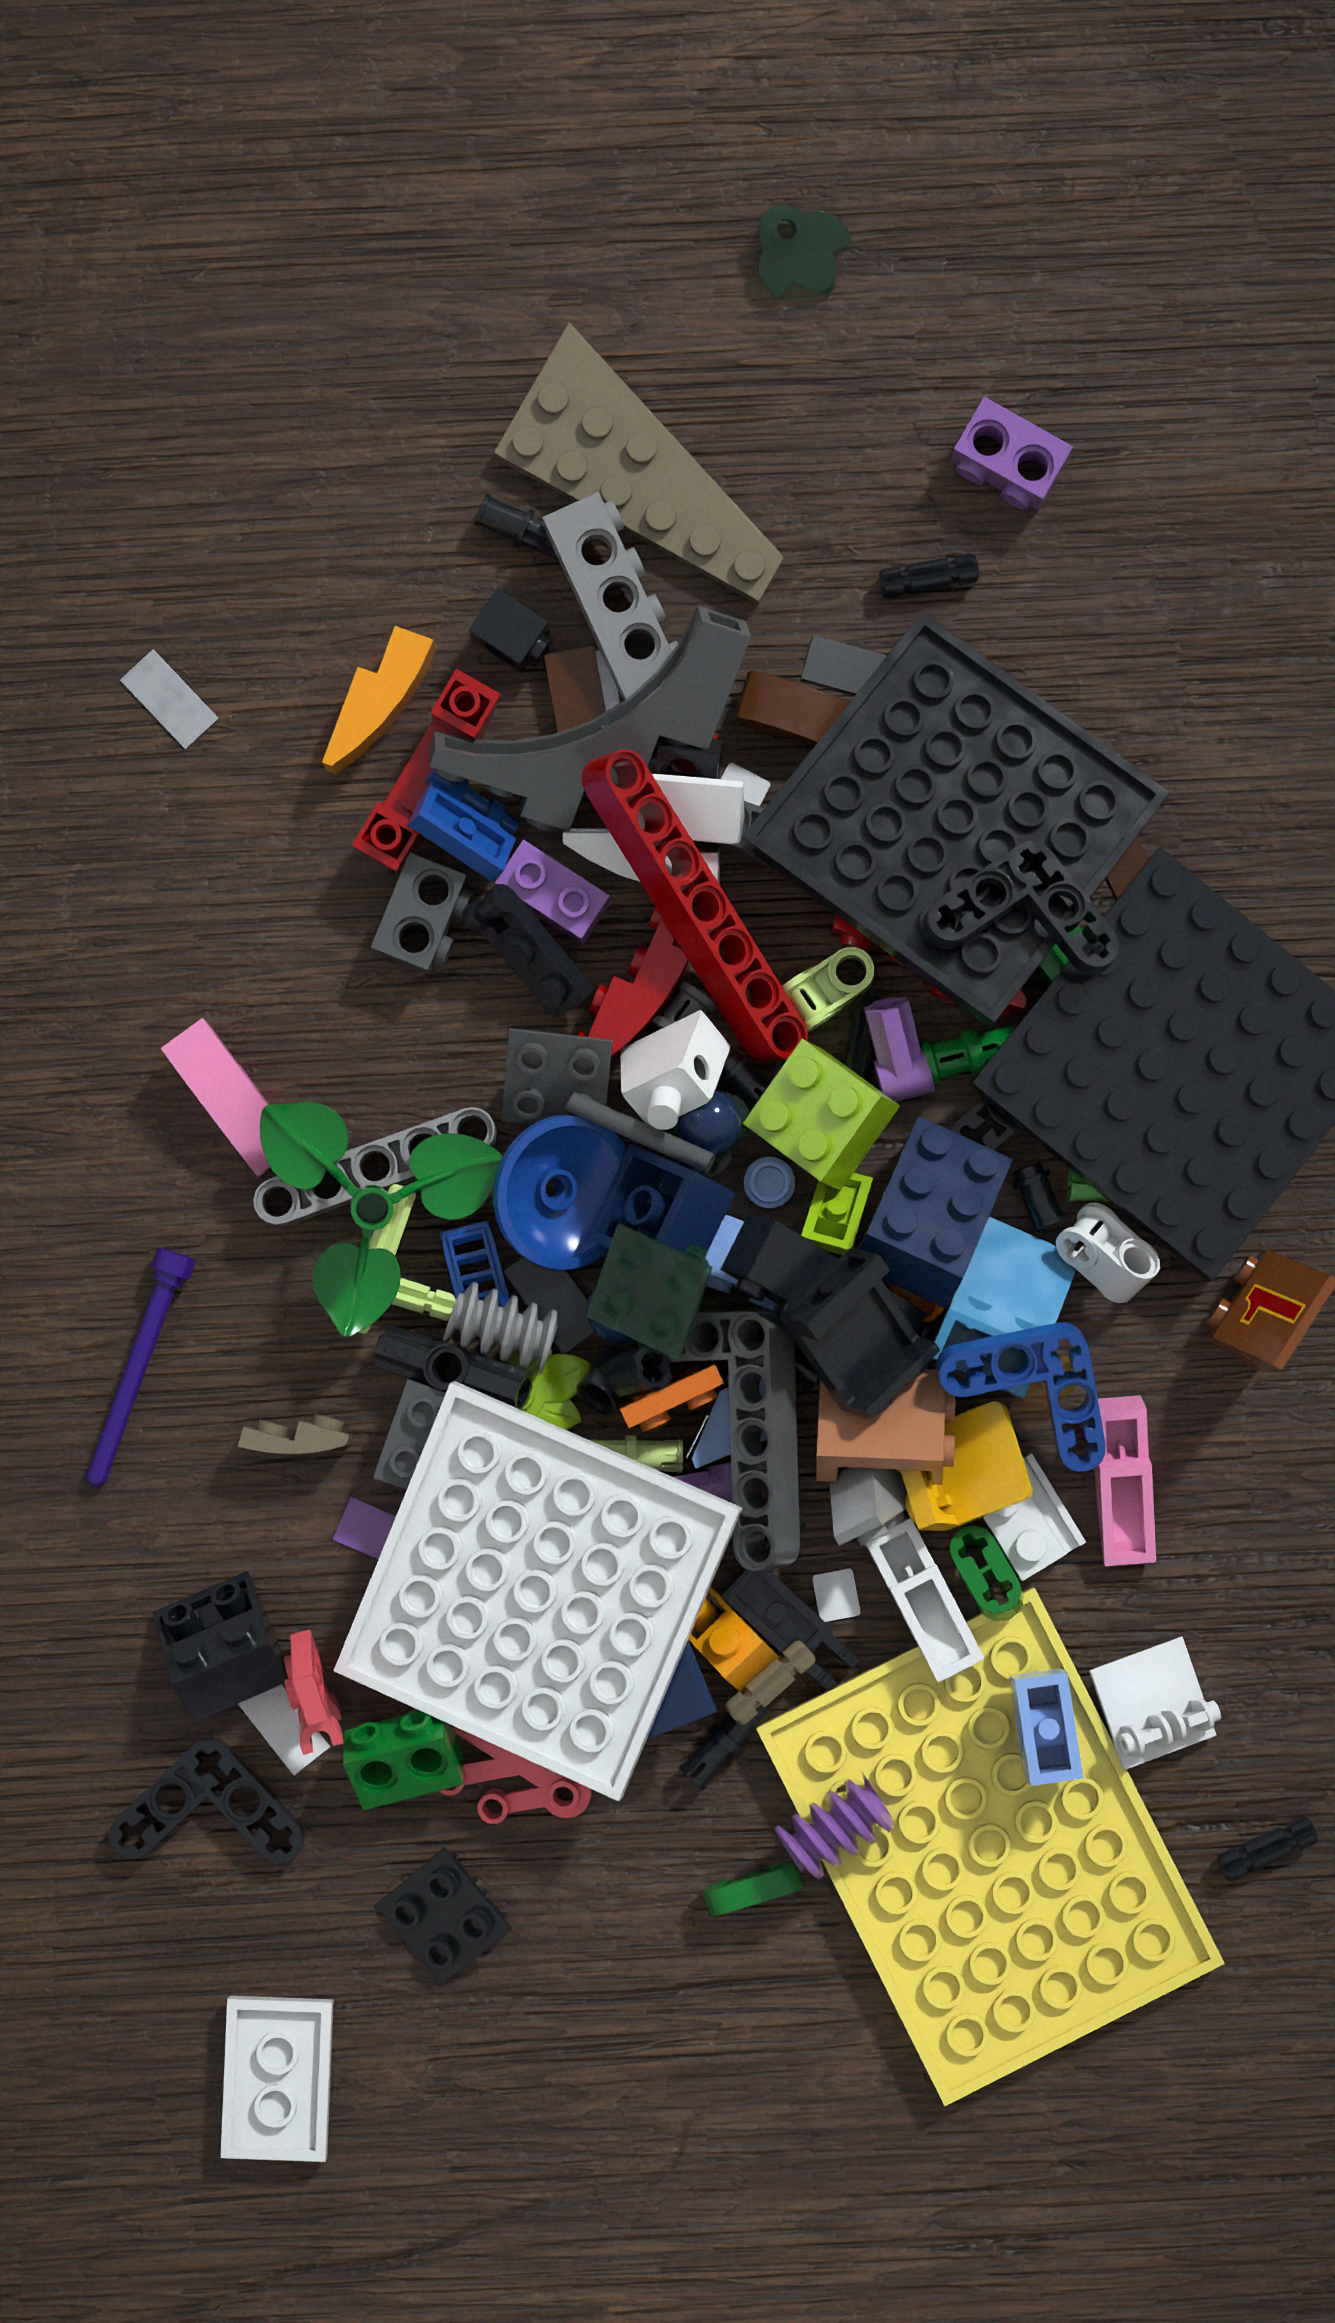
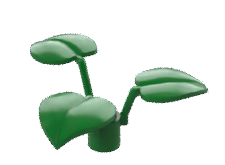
[260,1101,503,1337]

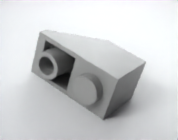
[829,1467,907,1546]

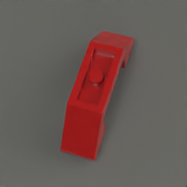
[352,669,501,873]

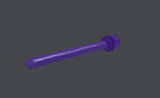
[86,1247,197,1487]

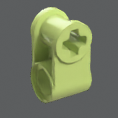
[782,947,874,1033]

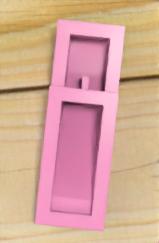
[161,1018,271,1177]
[1090,1395,1156,1566]

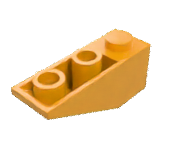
[688,1586,781,1693]

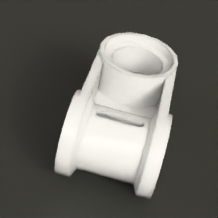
[1056,1202,1160,1303]

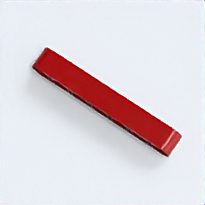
[581,750,808,1063]

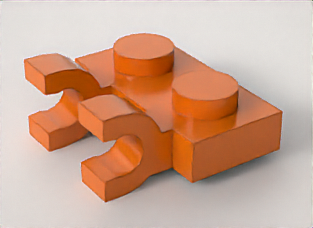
[620,1364,724,1433]

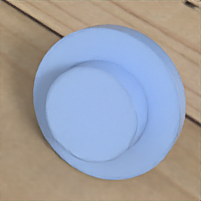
[744,1157,795,1208]

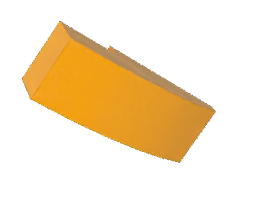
[322,626,437,774]

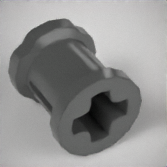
[651,980,717,1029]

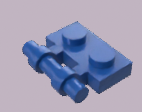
[408,768,520,882]

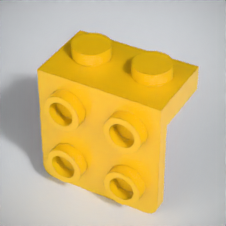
[896,1401,1033,1531]

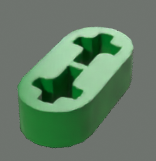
[950,1526,1023,1621]
[702,1861,804,1916]

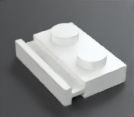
[982,1453,1086,1581]

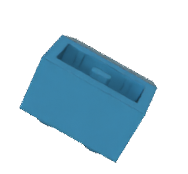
[931,1217,1076,1399]

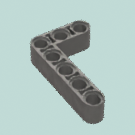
[637,1311,800,1571]

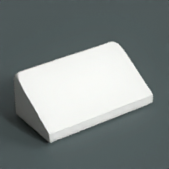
[638,774,745,844]

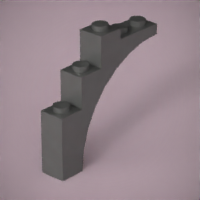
[428,606,751,831]

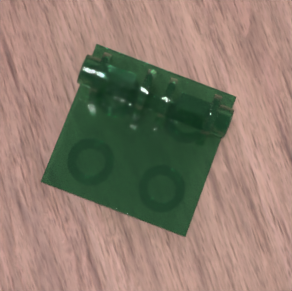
[586,1223,713,1360]

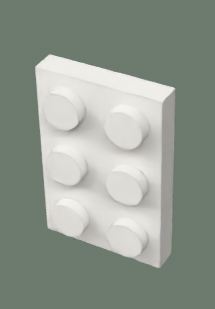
[221,1996,334,2162]

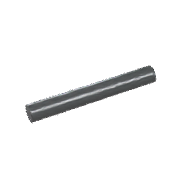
[566,1092,715,1173]

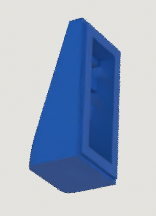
[439,1221,510,1307]

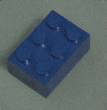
[858,1116,1013,1309]

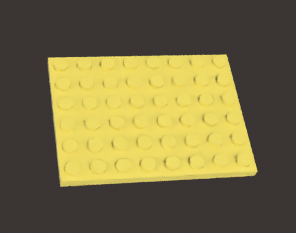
[756,1587,1225,2106]

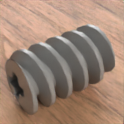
[443,1282,558,1375]

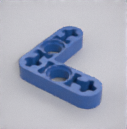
[936,1323,1106,1472]

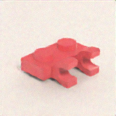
[284,1629,344,1755]

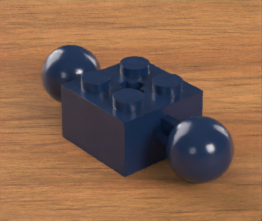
[586,1090,742,1344]

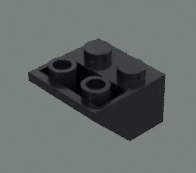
[153,1571,289,1722]

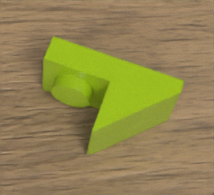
[801,1173,873,1255]

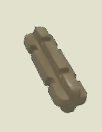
[725,1640,816,1725]

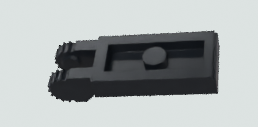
[721,1569,860,1691]

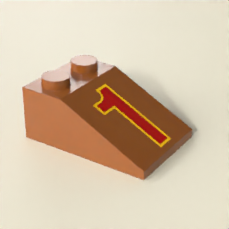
[1206,1250,1335,1372]

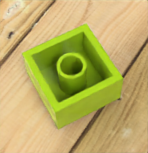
[743,1039,900,1190]

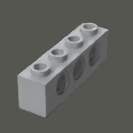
[542,491,678,701]

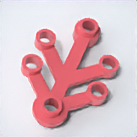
[414,1708,592,1824]

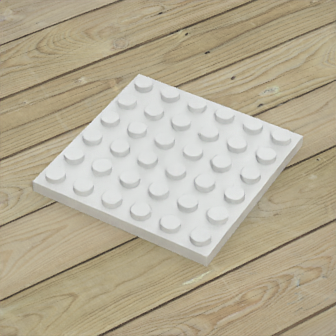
[334,1381,743,1801]

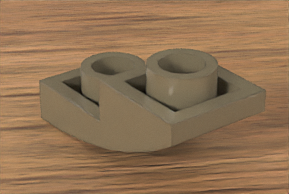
[238,1414,353,1454]

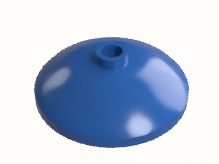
[493,1114,628,1270]

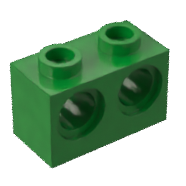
[343,1709,463,1811]

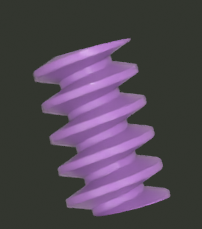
[774,1770,894,1879]

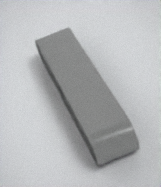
[253,1107,498,1227]

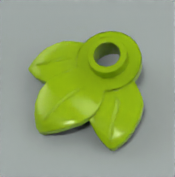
[508,1349,590,1430]

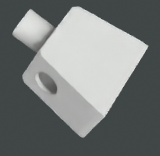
[620,1010,730,1130]

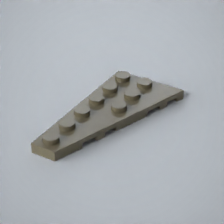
[494,322,784,605]

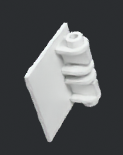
[1089,1637,1221,1770]

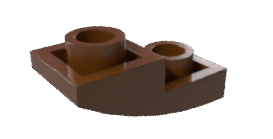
[733,670,849,748]

